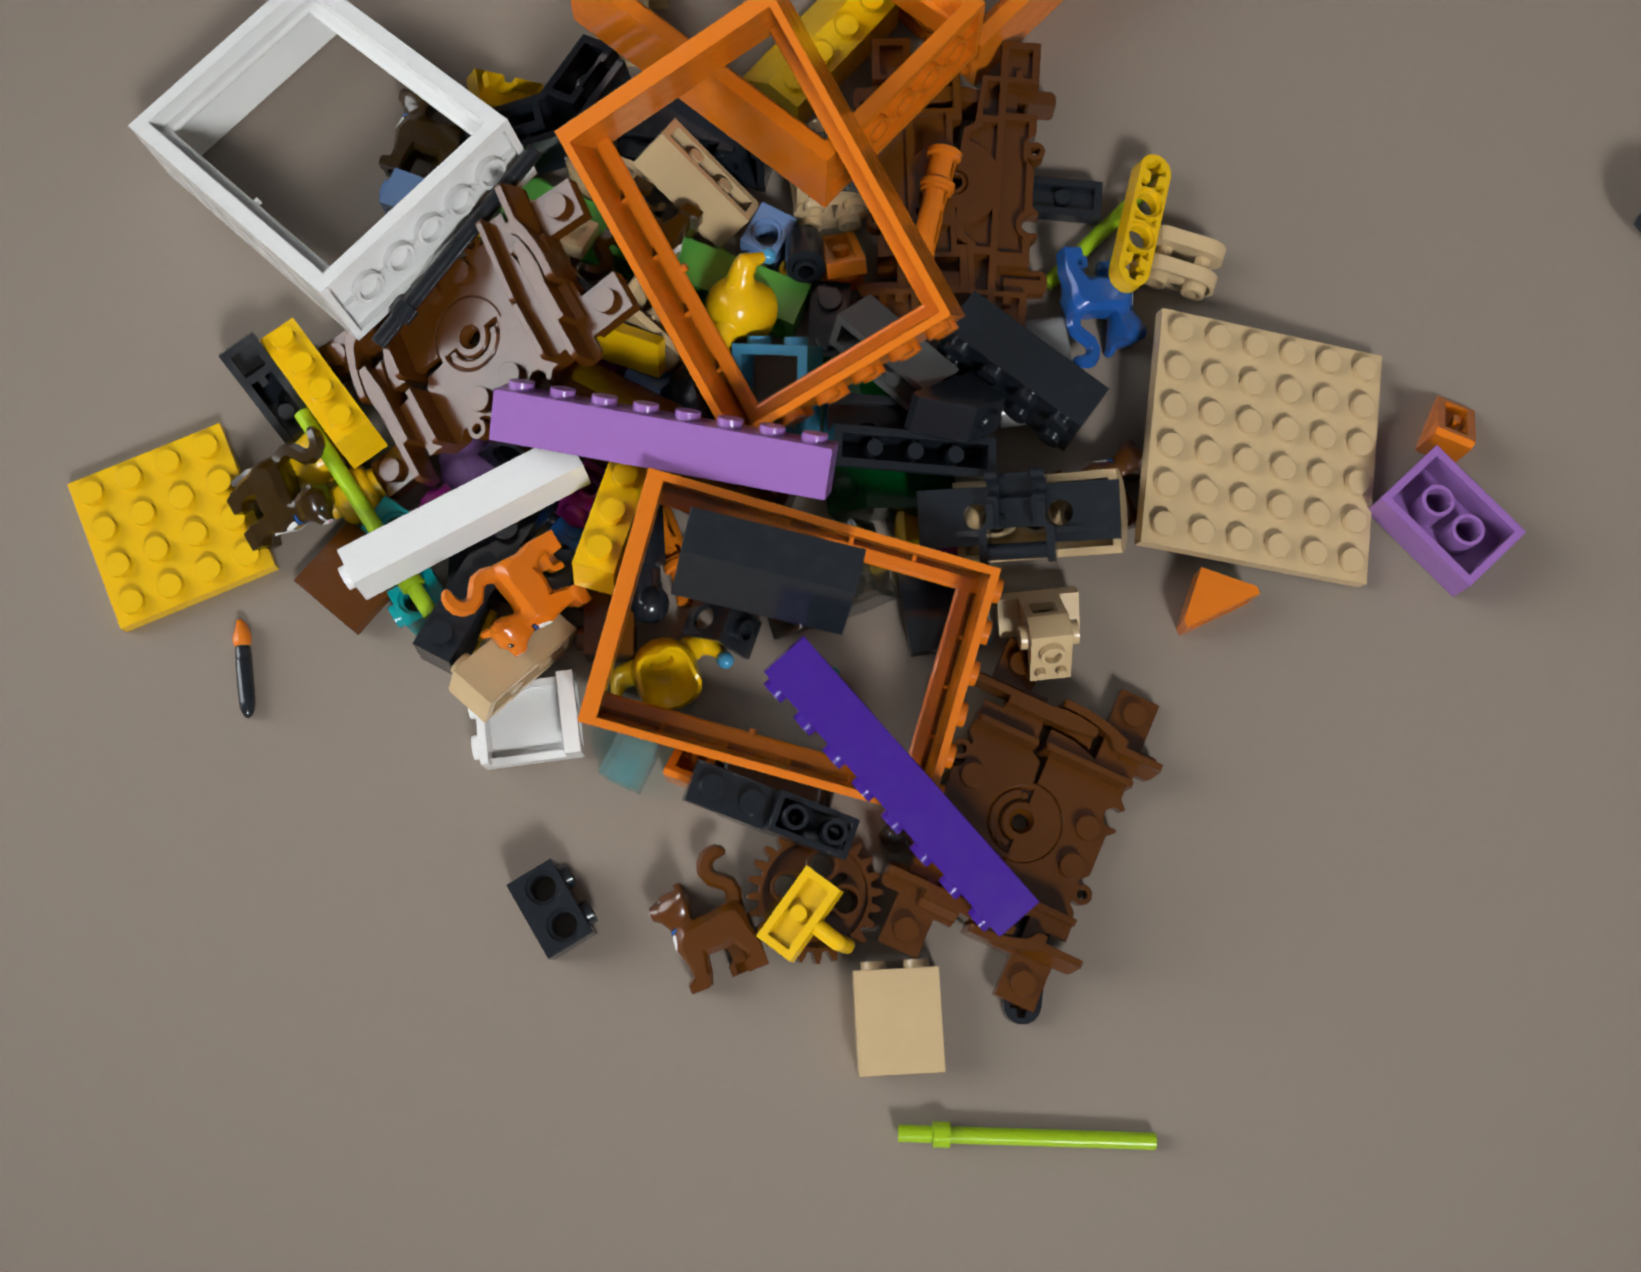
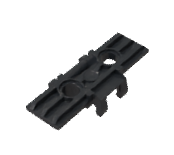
[917,467,1122,565]

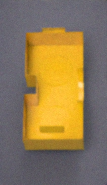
[466,68,544,108]

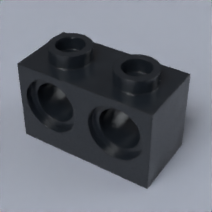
[506,858,599,960]

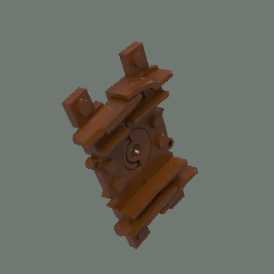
[852,38,1056,327]
[318,178,641,500]

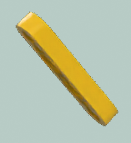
[1109,154,1171,293]

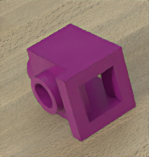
[556,458,606,529]

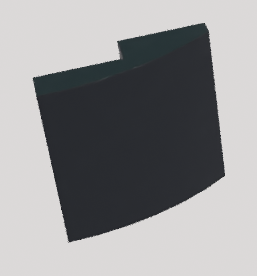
[897,572,992,657]

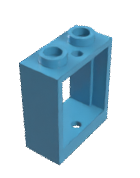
[732,336,823,435]

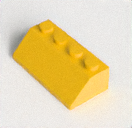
[742,0,899,123]

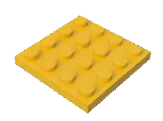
[67,423,279,632]

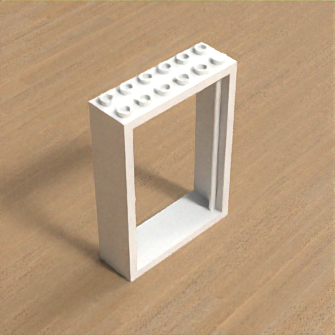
[128,0,538,341]

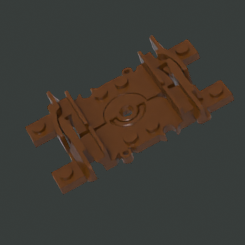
[876,638,1163,1012]

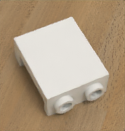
[468,669,586,770]

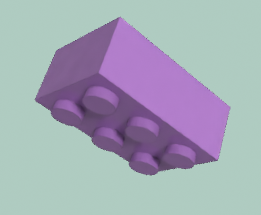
[1369,445,1526,597]

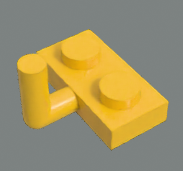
[756,865,855,963]

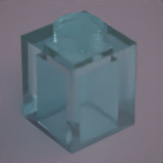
[598,733,661,795]

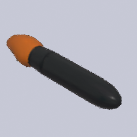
[232,619,256,719]

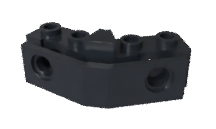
[465,34,631,177]

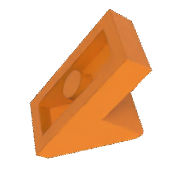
[823,231,867,291]

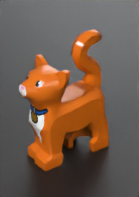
[441,530,592,657]

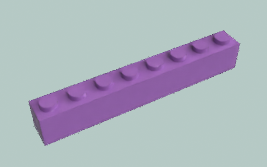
[489,378,839,500]

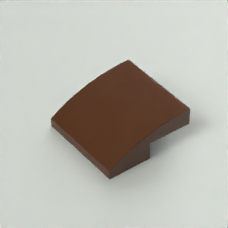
[293,522,398,635]

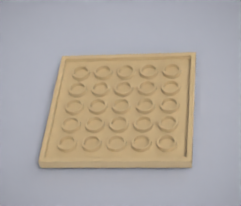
[1134,308,1382,588]

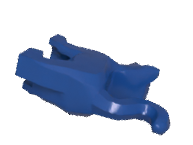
[1056,247,1147,369]

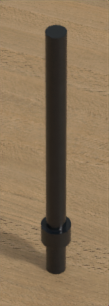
[371,144,542,349]

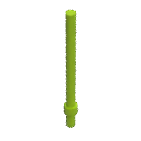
[294,408,436,620]
[897,1121,1157,1150]

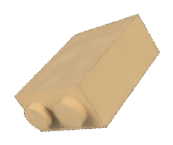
[852,958,946,1077]

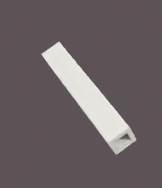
[337,448,591,600]

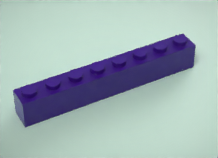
[763,635,1039,937]

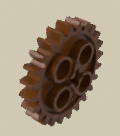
[745,837,883,964]

